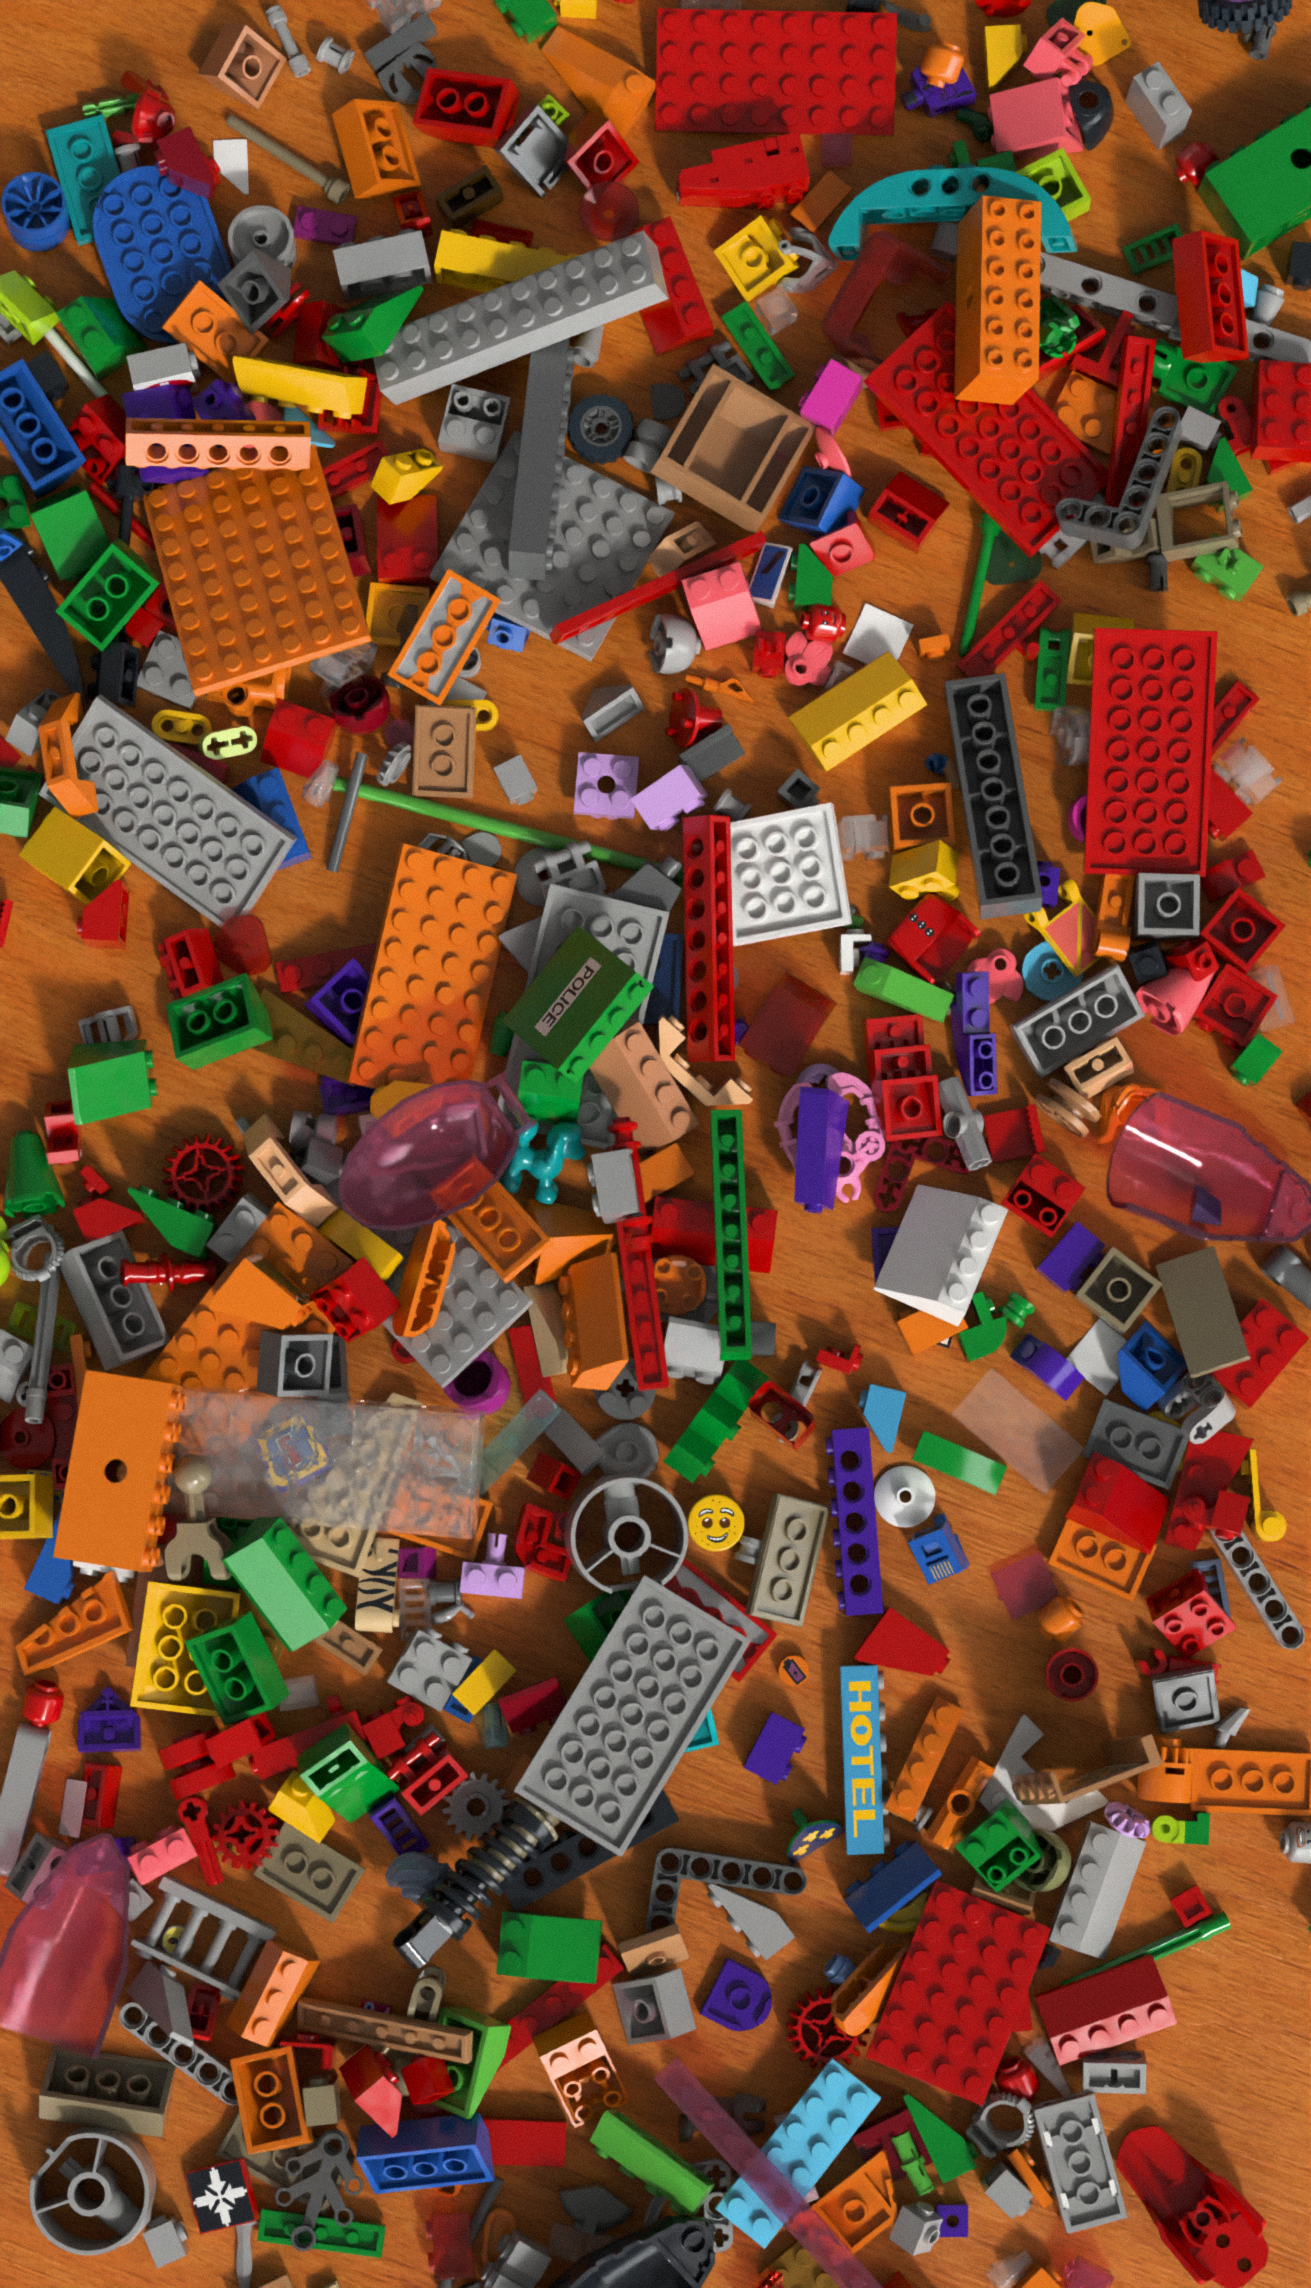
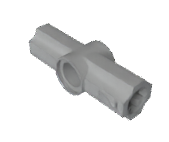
[938,1077,992,1171]

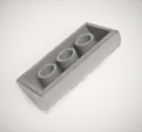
[1010,963,1145,1078]

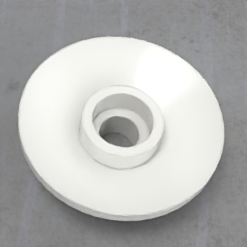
[874,1466,935,1527]

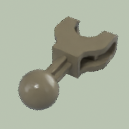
[165,1454,233,1581]
[389,1965,447,2096]

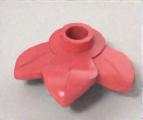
[783,631,836,686]
[966,948,1024,1004]

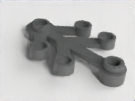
[275,2129,364,2251]

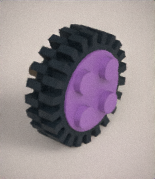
[1198,0,1292,43]

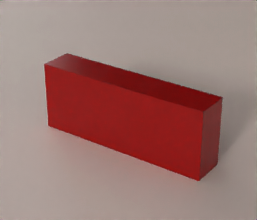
[481,2116,567,2167]

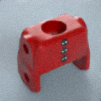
[883,892,981,985]

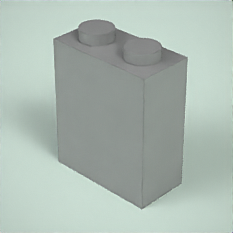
[1125,61,1192,150]

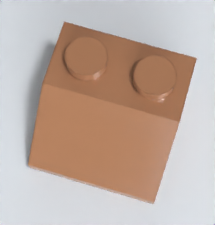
[198,22,287,110]

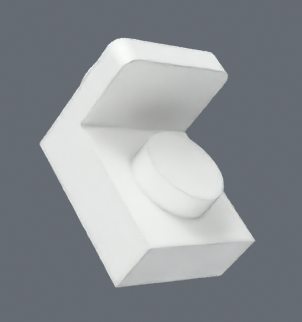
[839,929,871,975]

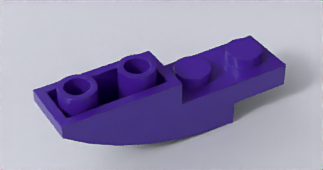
[951,971,997,1096]

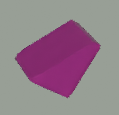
[398,1547,436,1578]

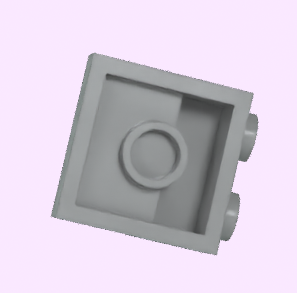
[386,1626,472,1712]

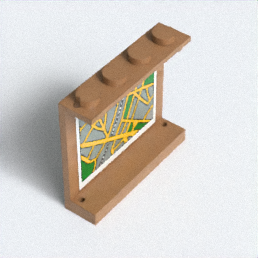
[1012,1734,1163,1805]

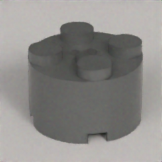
[594,1358,656,1420]

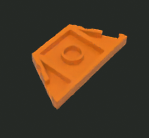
[789,2148,900,2256]

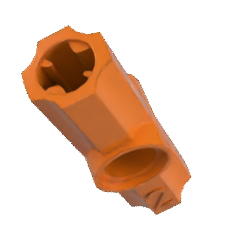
[924,1755,995,1850]

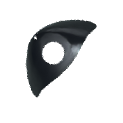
[1069,75,1114,151]

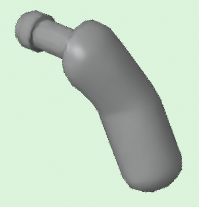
[431,1602,475,1625]

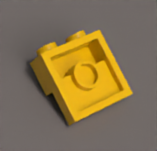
[714,215,800,301]

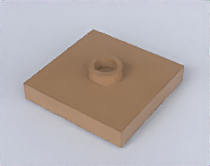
[618,1924,690,1978]

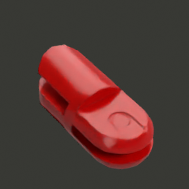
[263,281,310,338]

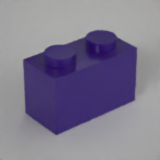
[1035,1221,1105,1293]
[743,1711,807,1785]

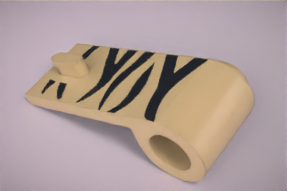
[355,1538,401,1633]

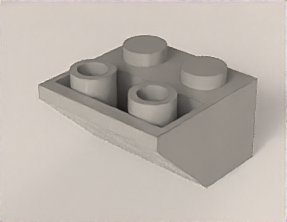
[438,384,511,463]

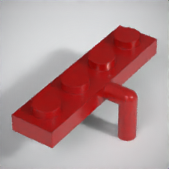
[956,580,1062,678]

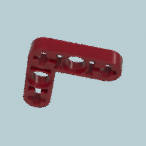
[873,1136,974,1213]

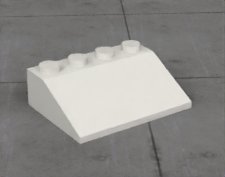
[873,1184,1008,1326]

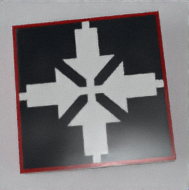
[184,2157,260,2235]

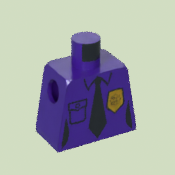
[900,65,976,118]

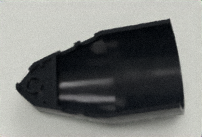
[548,2215,716,2288]

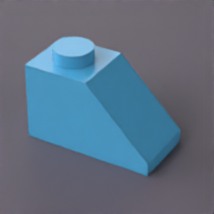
[858,1384,906,1453]

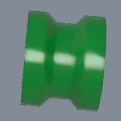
[997,1291,1036,1329]

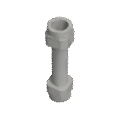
[265,5,311,78]

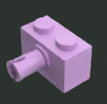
[460,1533,526,1599]

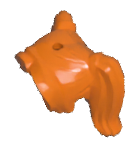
[1097,1083,1173,1147]

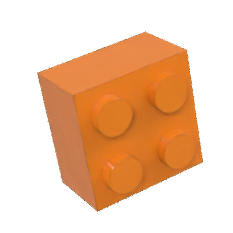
[888,782,955,853]

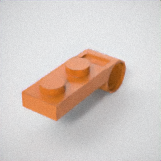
[1091,874,1135,962]

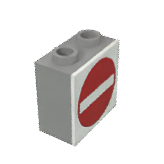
[126,343,202,393]

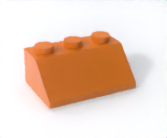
[332,99,421,199]
[226,1939,320,2047]
[230,2046,314,2154]

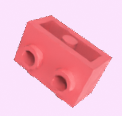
[124,1824,197,1886]

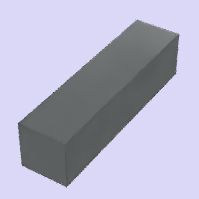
[364,13,437,75]

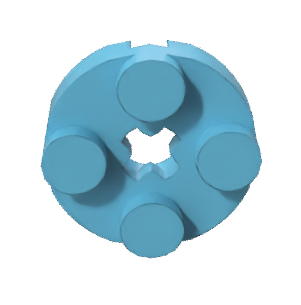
[1021,941,1083,1002]

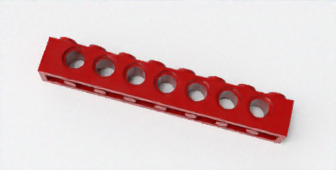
[683,815,735,1062]

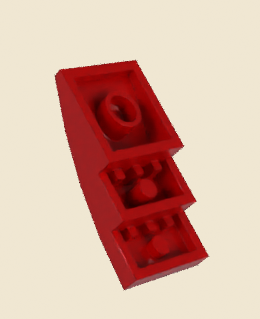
[862,1014,943,1142]

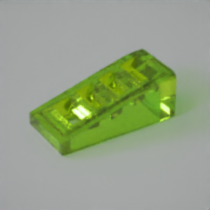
[6,1301,77,1352]

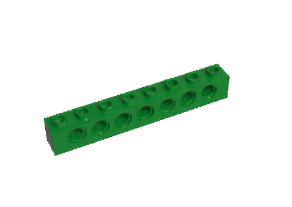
[710,1109,752,1361]

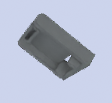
[493,103,569,199]

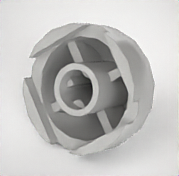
[649,613,701,674]

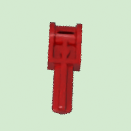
[178,1795,224,1886]

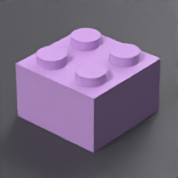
[630,764,709,831]

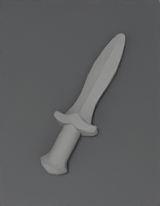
[235,2220,259,2288]

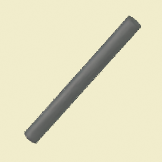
[326,752,368,872]
[437,2176,504,2288]

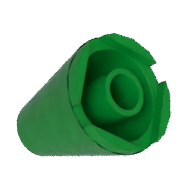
[3,1130,65,1218]

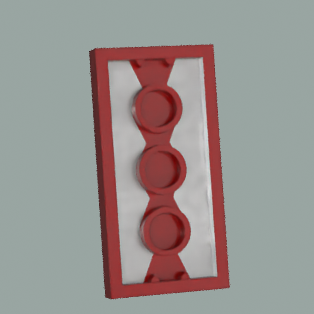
[663,1558,778,1682]

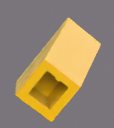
[370,448,443,505]

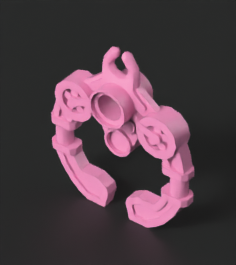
[774,1072,885,1203]

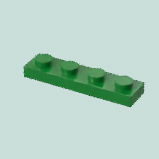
[257,2207,386,2258]

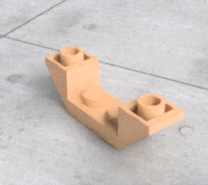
[658,1013,753,1106]
[243,1114,339,1228]

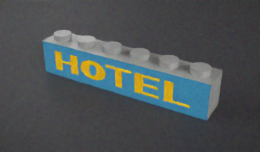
[839,1664,890,1855]

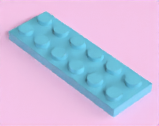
[715,2057,881,2249]

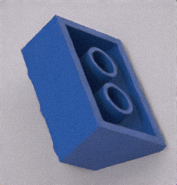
[231,768,312,871]
[843,1840,942,1933]

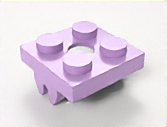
[573,752,639,820]

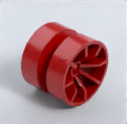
[157,1727,237,1800]

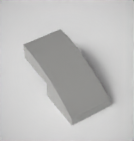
[542,1408,607,1476]

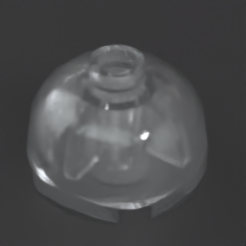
[1049,705,1090,766]

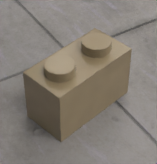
[302,2073,342,2127]

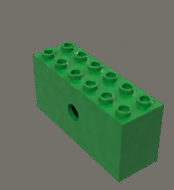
[1197,101,1311,261]

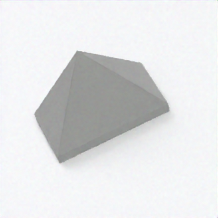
[581,684,645,742]

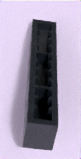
[0,541,89,712]

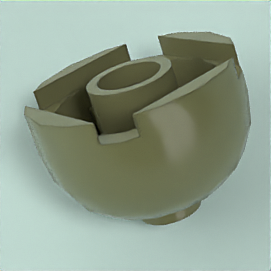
[1014,1829,1072,1892]

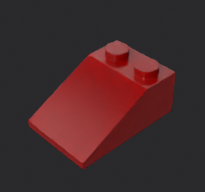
[377,494,440,586]
[1065,1452,1170,1555]

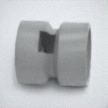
[623,418,673,474]
[289,1110,338,1149]

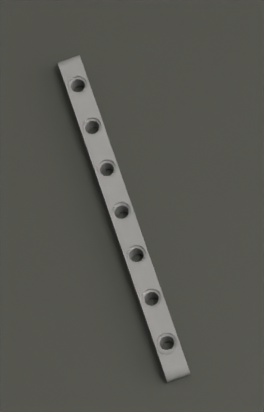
[929,221,1311,364]

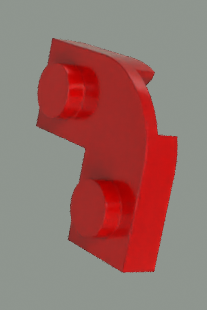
[513,1503,571,1583]

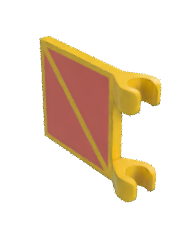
[1024,879,1102,978]

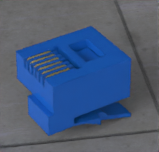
[908,1513,970,1585]

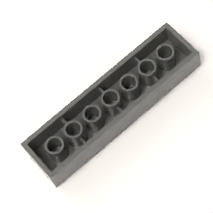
[509,338,575,581]
[944,673,1043,919]

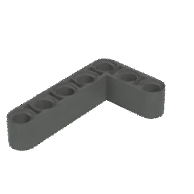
[1055,406,1182,550]
[646,1846,807,1933]

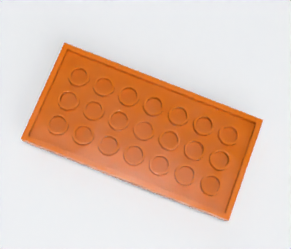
[345,843,517,1110]
[141,1200,356,1470]

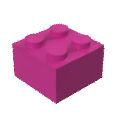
[798,359,862,437]

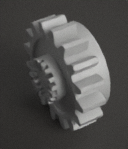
[442,1772,511,1840]

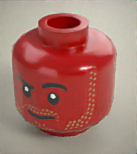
[799,604,846,643]

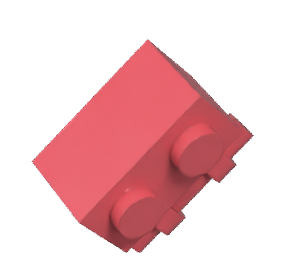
[1023,18,1093,86]

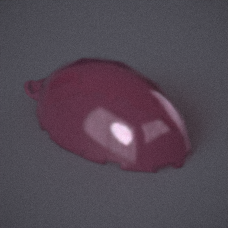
[338,1071,537,1231]

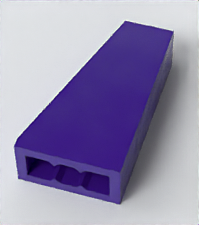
[794,1087,849,1214]

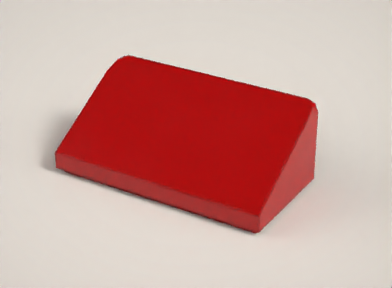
[81,1761,122,1828]

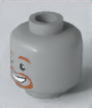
[1280,1822,1311,1864]

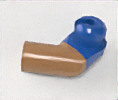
[925,753,959,791]

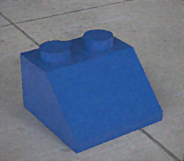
[778,466,865,538]

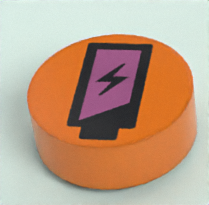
[778,1655,809,1687]

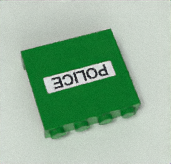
[502,925,654,1084]

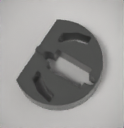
[378,43,437,104]

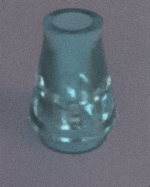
[480,1703,511,1749]

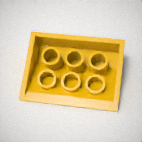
[130,1581,241,1717]

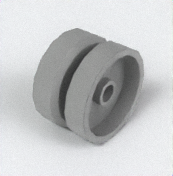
[228,205,297,270]

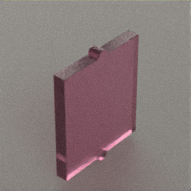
[990,1552,1060,1620]

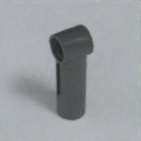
[1259,1244,1311,1310]

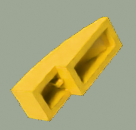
[318,1208,405,1282]

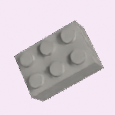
[333,229,432,302]

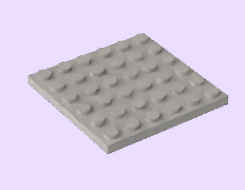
[430,430,675,662]

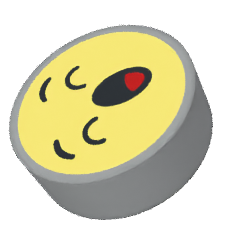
[162,1924,194,1955]

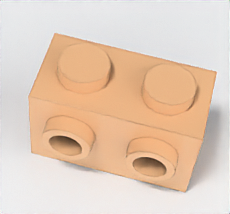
[1064,1037,1134,1100]

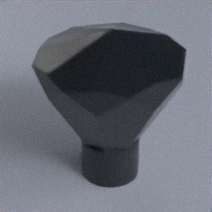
[1037,1943,1061,1970]

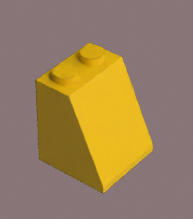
[19,806,131,906]

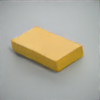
[452,1649,517,1715]

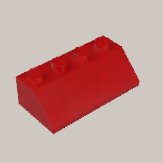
[629,216,713,357]
[1172,230,1249,363]
[651,1196,778,1274]
[1034,1954,1177,2066]

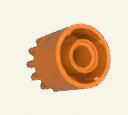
[1137,1737,1194,1803]

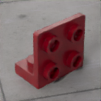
[852,2104,933,2182]

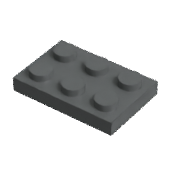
[1082,1398,1188,1490]

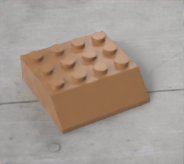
[650,364,817,534]

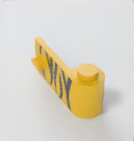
[1240,1449,1287,1542]

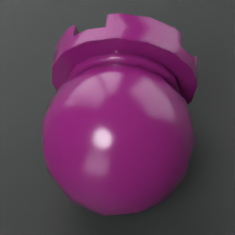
[443,1350,511,1416]

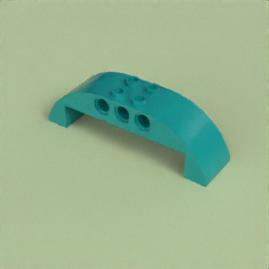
[829,164,1078,262]

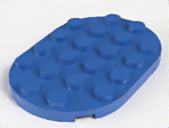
[93,166,232,345]

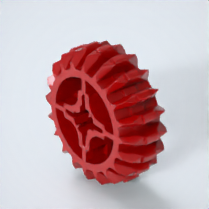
[162,1134,245,1216]
[785,1985,870,2069]

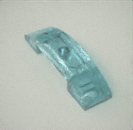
[458,1389,563,1498]

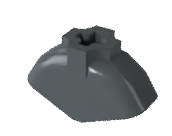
[558,2182,634,2236]

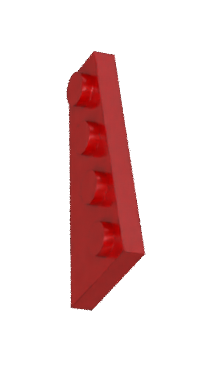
[1164,1427,1254,1551]

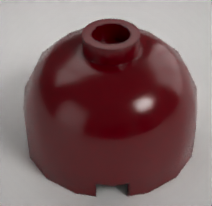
[329,675,391,735]

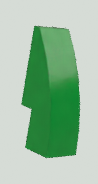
[911,1431,1007,1495]

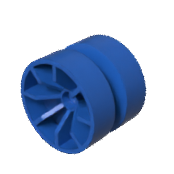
[2,172,70,252]

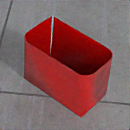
[748,1382,816,1451]

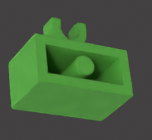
[1190,533,1264,602]

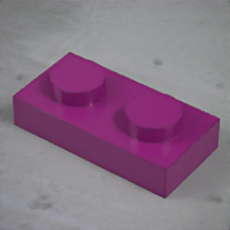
[293,206,358,246]

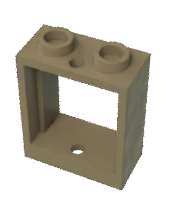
[1156,481,1243,562]

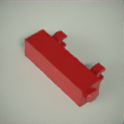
[248,1693,368,1780]

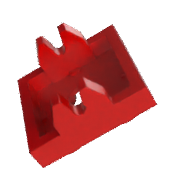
[317,366,382,436]

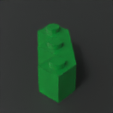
[663,1360,769,1483]

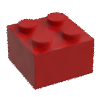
[1196,887,1286,974]

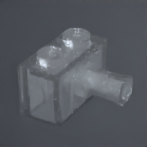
[309,641,378,699]

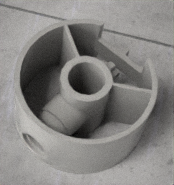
[564,1471,688,1595]
[29,2126,157,2255]

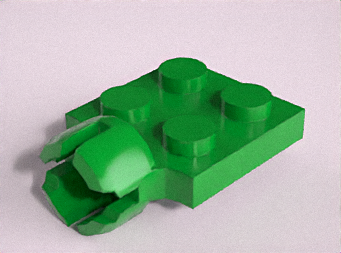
[1039,295,1080,358]
[1152,339,1239,417]

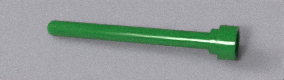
[958,513,1002,657]

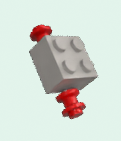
[587,1117,657,1251]

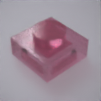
[821,133,852,166]

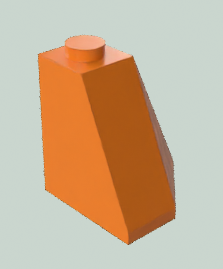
[526,1198,617,1285]

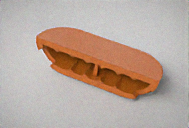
[392,1217,455,1338]
[831,1939,911,2036]

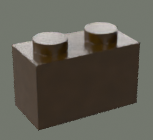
[435,165,503,229]

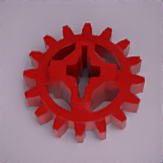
[211,1801,280,1870]

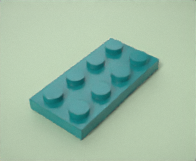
[45,114,120,246]

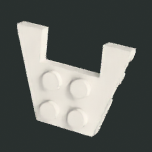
[978,1714,1109,1832]

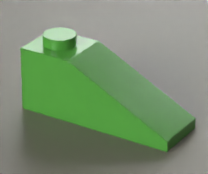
[853,957,954,1023]

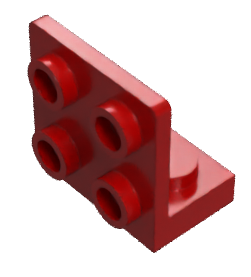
[1146,1568,1236,1658]

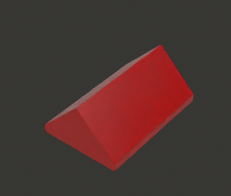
[1030,305,1106,388]

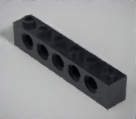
[500,1789,679,1912]

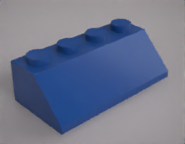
[0,359,86,500]
[356,2113,495,2194]

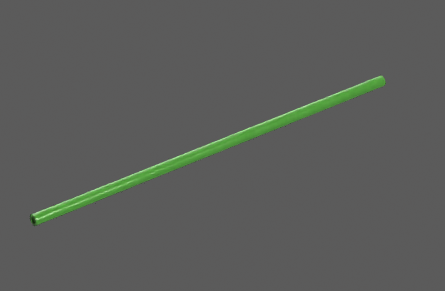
[333,776,864,929]

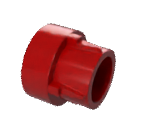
[1044,1648,1099,1702]

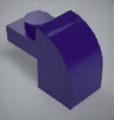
[1010,1333,1085,1401]

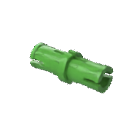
[890,2130,935,2197]

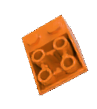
[532,2010,630,2129]

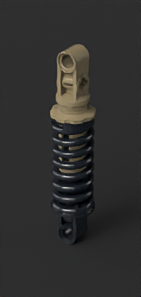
[393,1797,563,1969]

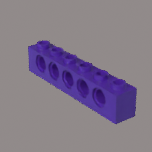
[825,1427,883,1616]

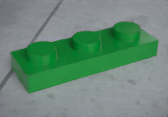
[721,301,795,394]

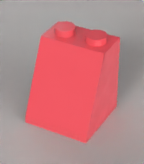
[987,77,1084,159]
[681,562,763,651]

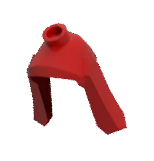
[112,70,176,148]

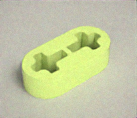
[198,726,257,760]

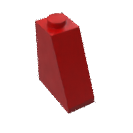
[852,1607,951,1676]

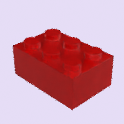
[1250,360,1311,463]
[1208,1298,1309,1409]

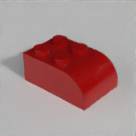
[413,67,521,148]

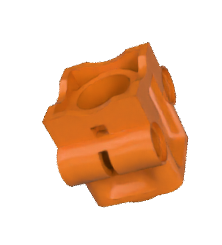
[206,666,292,719]

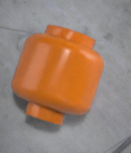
[920,40,964,89]
[1038,1596,1084,1642]

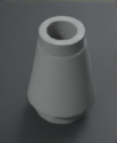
[1251,284,1285,326]
[572,325,604,368]

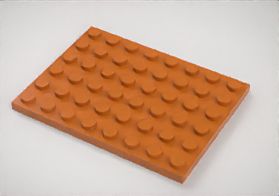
[143,443,372,696]

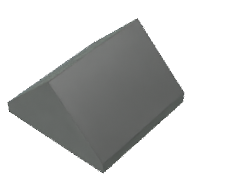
[217,249,291,334]

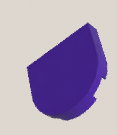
[699,1957,772,2031]

